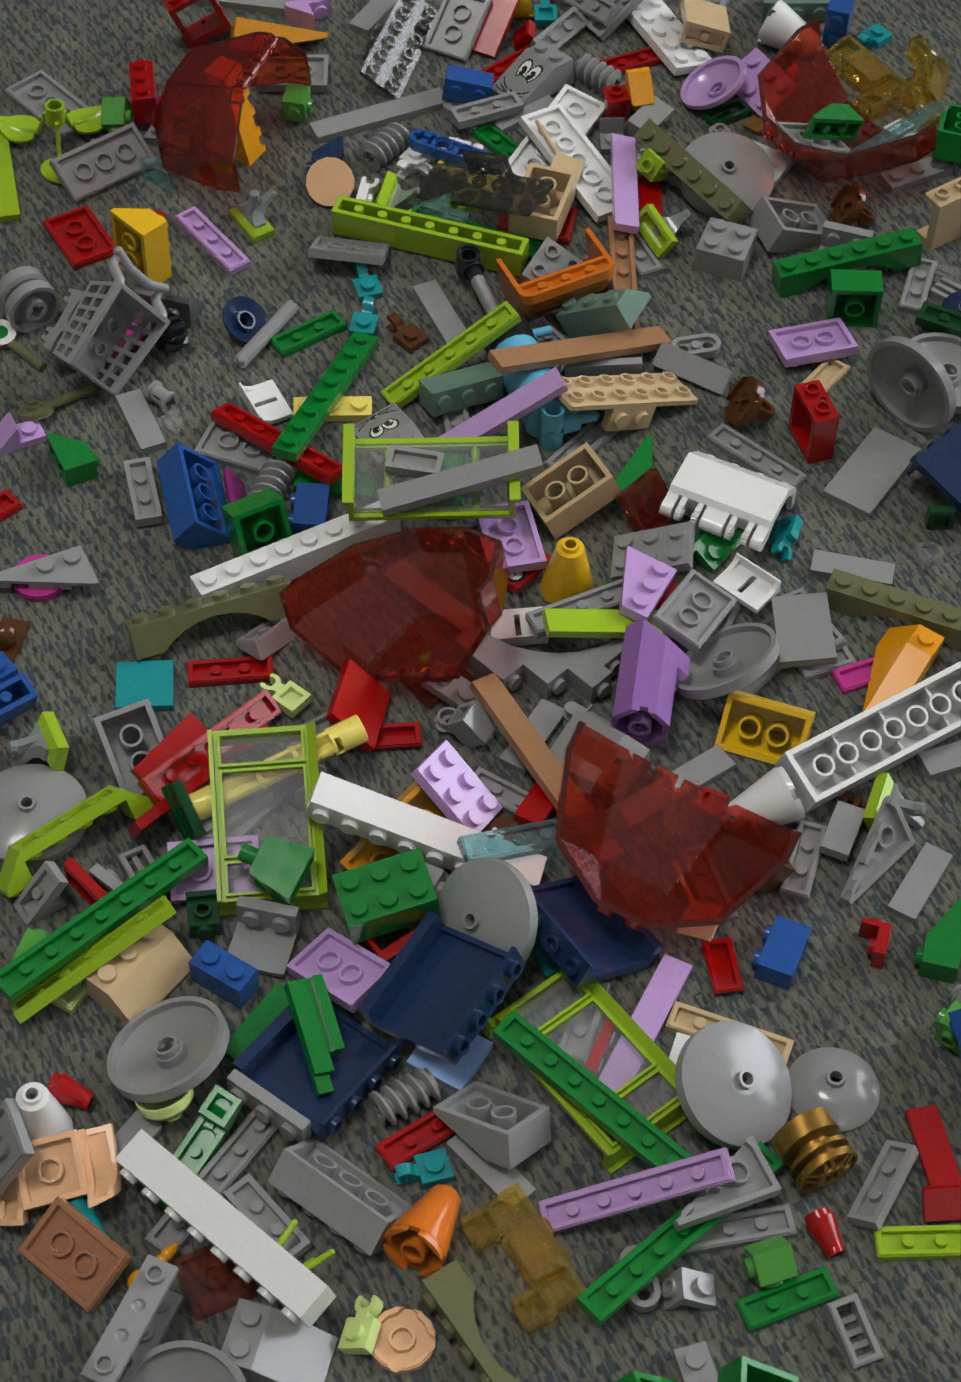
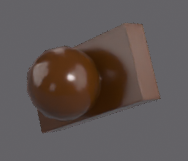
[0,616,30,663]

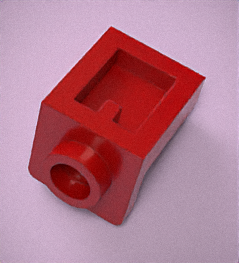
[602,85,631,121]
[858,918,893,969]

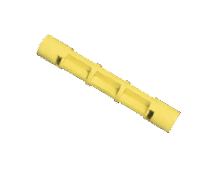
[188,714,369,821]

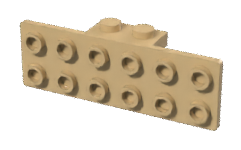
[557,371,698,431]

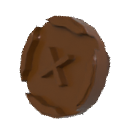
[828,182,876,227]
[724,376,776,428]

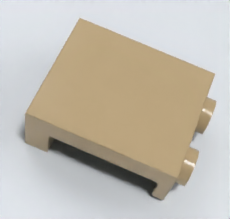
[676,0,731,53]
[917,177,961,250]

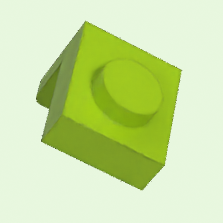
[635,148,671,182]

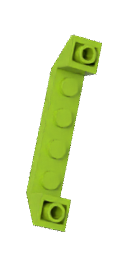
[0,785,154,898]

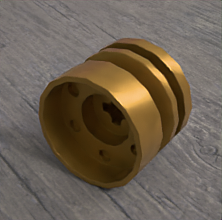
[770,1107,858,1194]

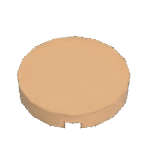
[306,157,355,207]
[371,1307,436,1374]

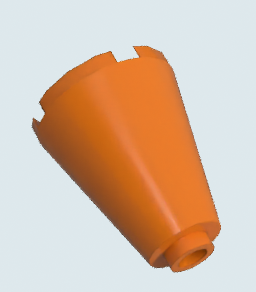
[383,1184,461,1277]

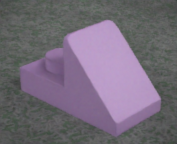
[284,0,331,31]
[0,412,47,456]

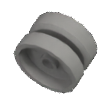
[0,266,61,333]

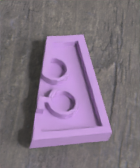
[619,546,677,622]

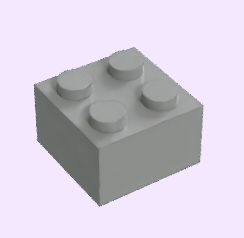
[694,217,758,282]

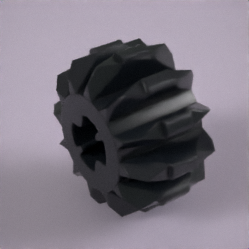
[151,308,189,353]

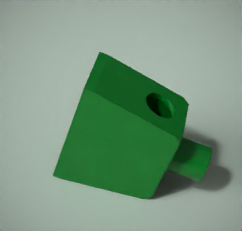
[237,836,315,905]

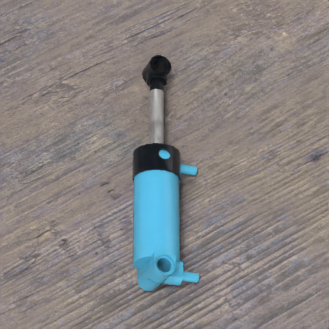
[456,244,598,452]

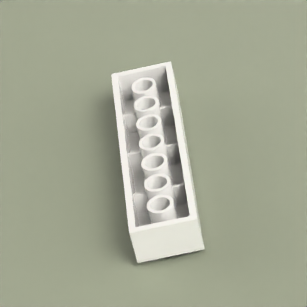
[774,661,961,814]

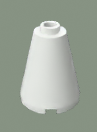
[757,0,824,58]
[719,765,806,835]
[15,1082,74,1140]

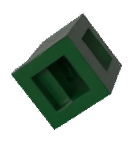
[185,889,221,940]

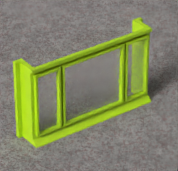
[342,421,521,521]
[207,721,328,916]
[482,970,688,1175]

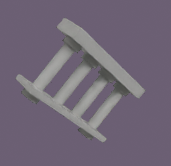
[80,1254,184,1382]

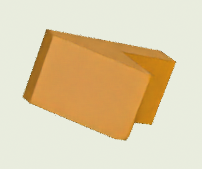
[625,67,655,112]

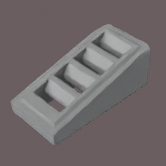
[821,1293,884,1370]

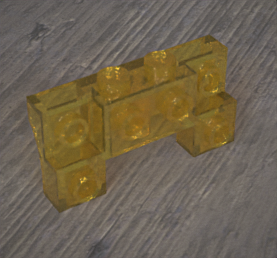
[811,34,909,120]
[896,34,950,128]
[460,1182,586,1335]

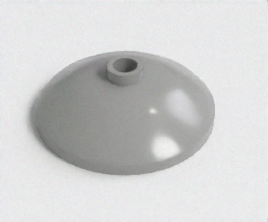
[788,1047,880,1133]

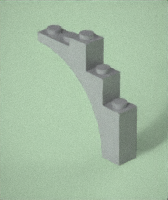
[454,626,624,703]

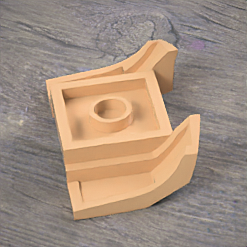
[0,1123,121,1226]

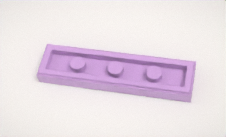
[174,206,251,276]

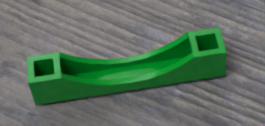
[771,227,923,298]

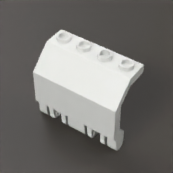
[659,451,797,552]

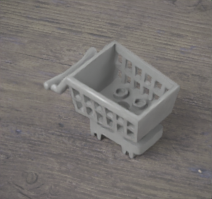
[41,246,171,397]

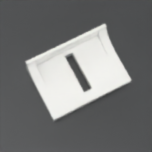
[239,379,293,425]
[713,553,781,614]
[488,606,548,646]

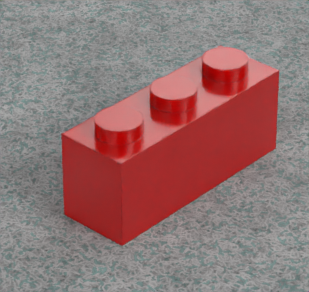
[129,59,159,125]

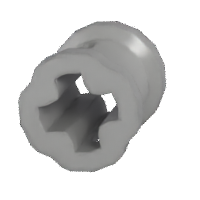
[144,380,179,414]

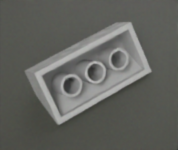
[267,1138,412,1256]

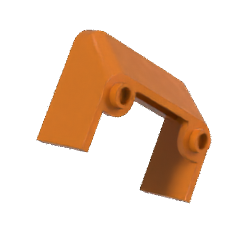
[496,228,615,317]

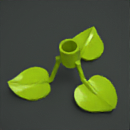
[0,99,103,184]

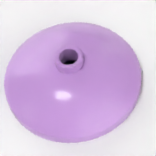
[680,55,747,110]

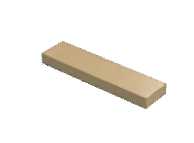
[665,1001,794,1065]

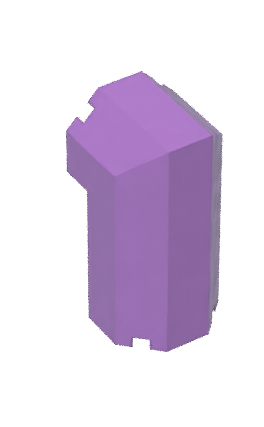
[610,619,690,747]

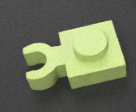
[260,673,312,719]
[338,1295,383,1355]

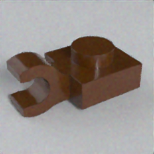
[386,312,429,354]

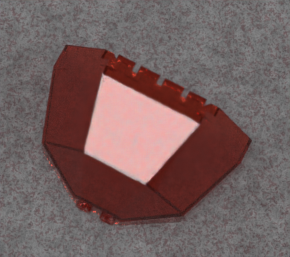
[757,17,936,183]
[151,31,312,193]
[279,526,509,683]
[553,721,802,932]

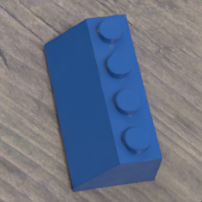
[157,442,230,550]

